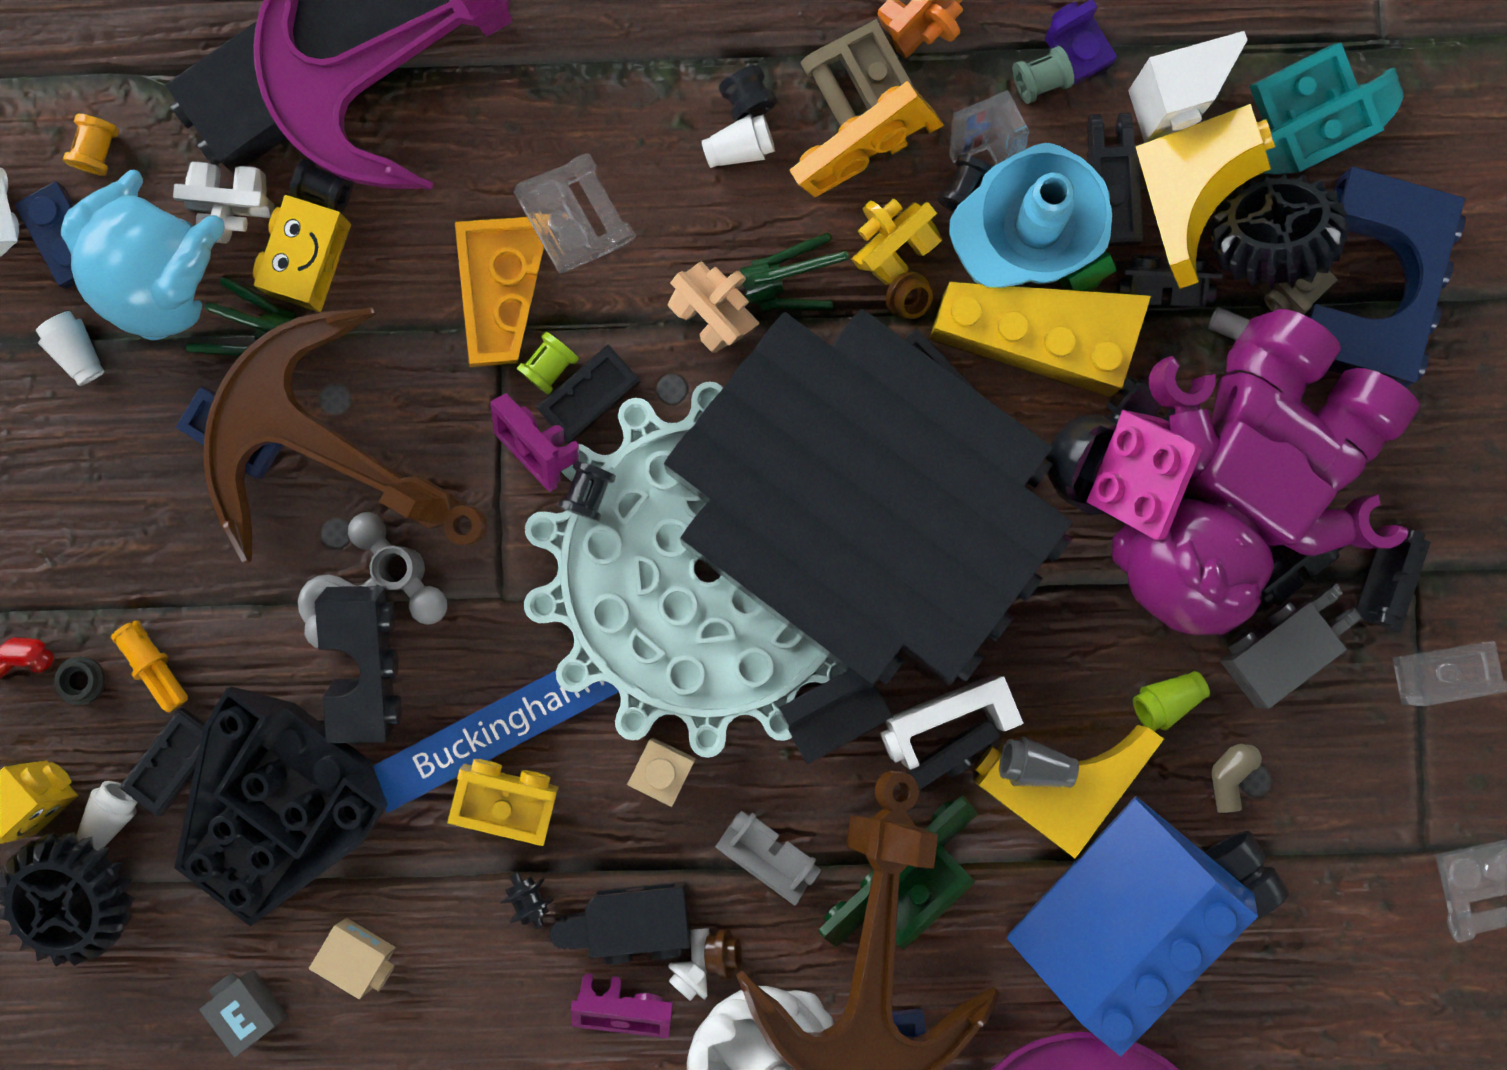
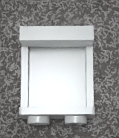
[880,675,1024,770]

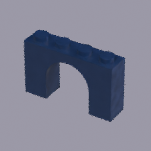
[1304,166,1466,387]

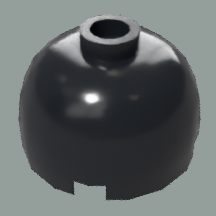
[1047,414,1119,515]

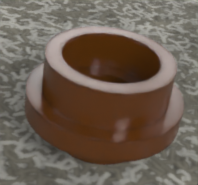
[886,271,933,319]
[704,929,742,980]

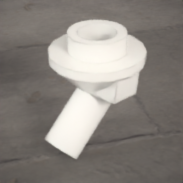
[668,928,710,1001]

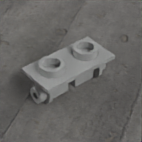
[715,811,821,906]

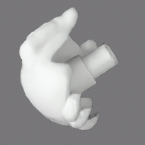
[687,986,835,1070]

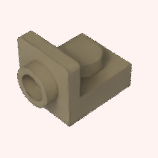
[1258,271,1338,315]

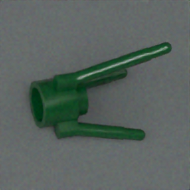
[740,233,849,312]
[185,277,297,356]

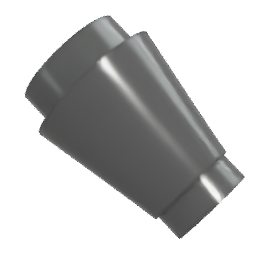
[999,736,1079,788]

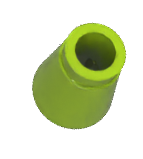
[1133,671,1210,731]

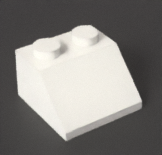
[1128,31,1247,143]

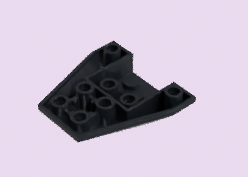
[174,686,388,926]

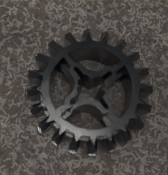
[1211,173,1348,291]
[0,831,135,967]

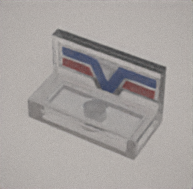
[949,90,1029,165]
[1393,641,1507,706]

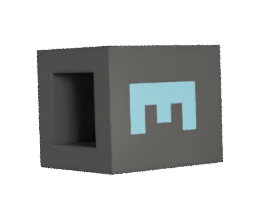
[199,969,288,1058]

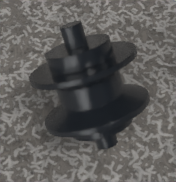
[499,872,554,929]

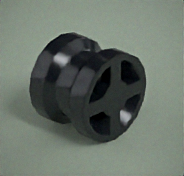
[718,65,777,122]

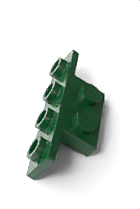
[818,795,977,950]

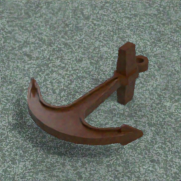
[203,307,487,564]
[736,771,1000,1070]

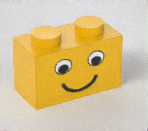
[253,195,351,313]
[0,760,78,844]

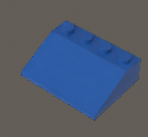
[1007,796,1258,1057]

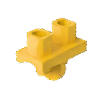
[851,199,942,285]

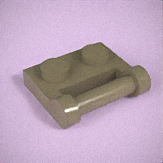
[801,19,913,127]

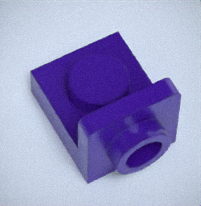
[1044,0,1117,86]

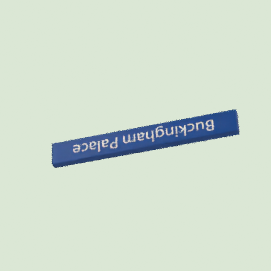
[373,670,619,813]

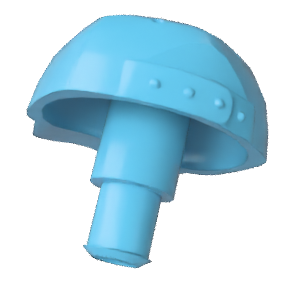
[949,143,1112,288]

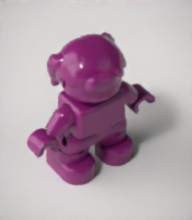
[1111,309,1420,635]

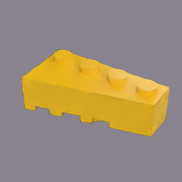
[929,282,1151,397]

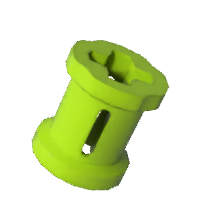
[516,331,579,395]

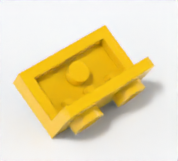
[447,759,559,846]

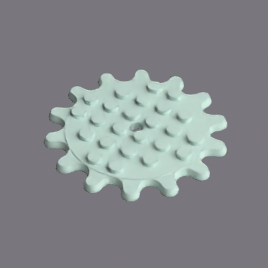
[524,381,846,758]

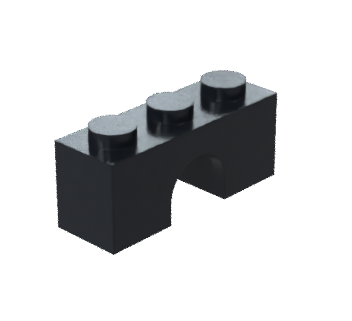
[315,586,402,743]

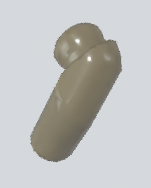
[1212,744,1262,813]

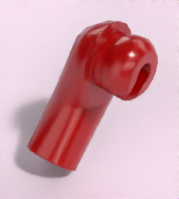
[0,637,54,679]

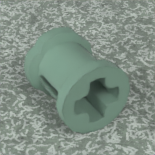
[1012,46,1074,104]

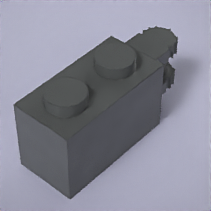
[1220,582,1361,709]

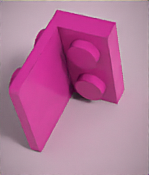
[1087,410,1202,540]

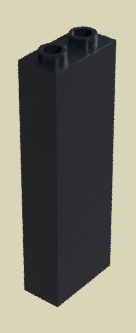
[165,0,449,174]

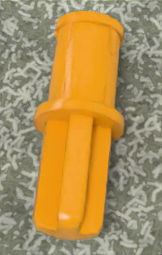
[111,620,188,713]

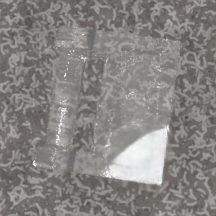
[514,153,636,274]
[1435,839,1507,942]

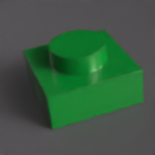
[1055,252,1117,291]

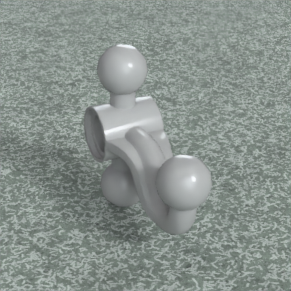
[298,512,447,648]

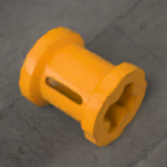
[62,114,120,176]

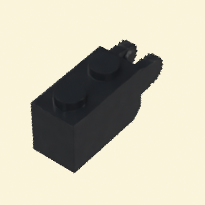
[548,881,691,964]

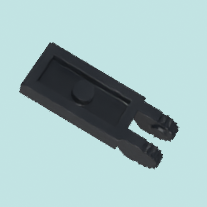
[1087,113,1143,246]

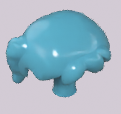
[61,170,225,340]

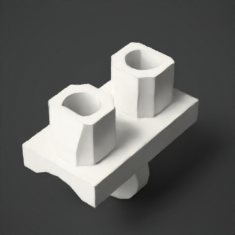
[173,162,275,244]

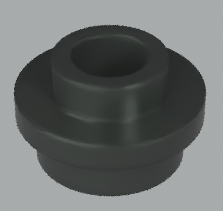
[54,656,106,705]

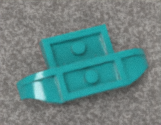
[1249,43,1404,175]

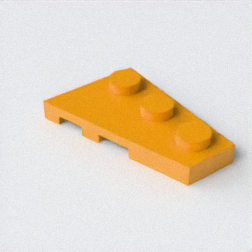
[790,81,944,197]
[455,215,551,367]

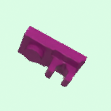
[490,393,579,492]
[570,973,673,1039]

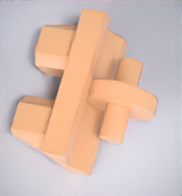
[668,261,760,353]

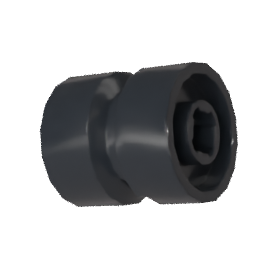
[1204,831,1289,921]

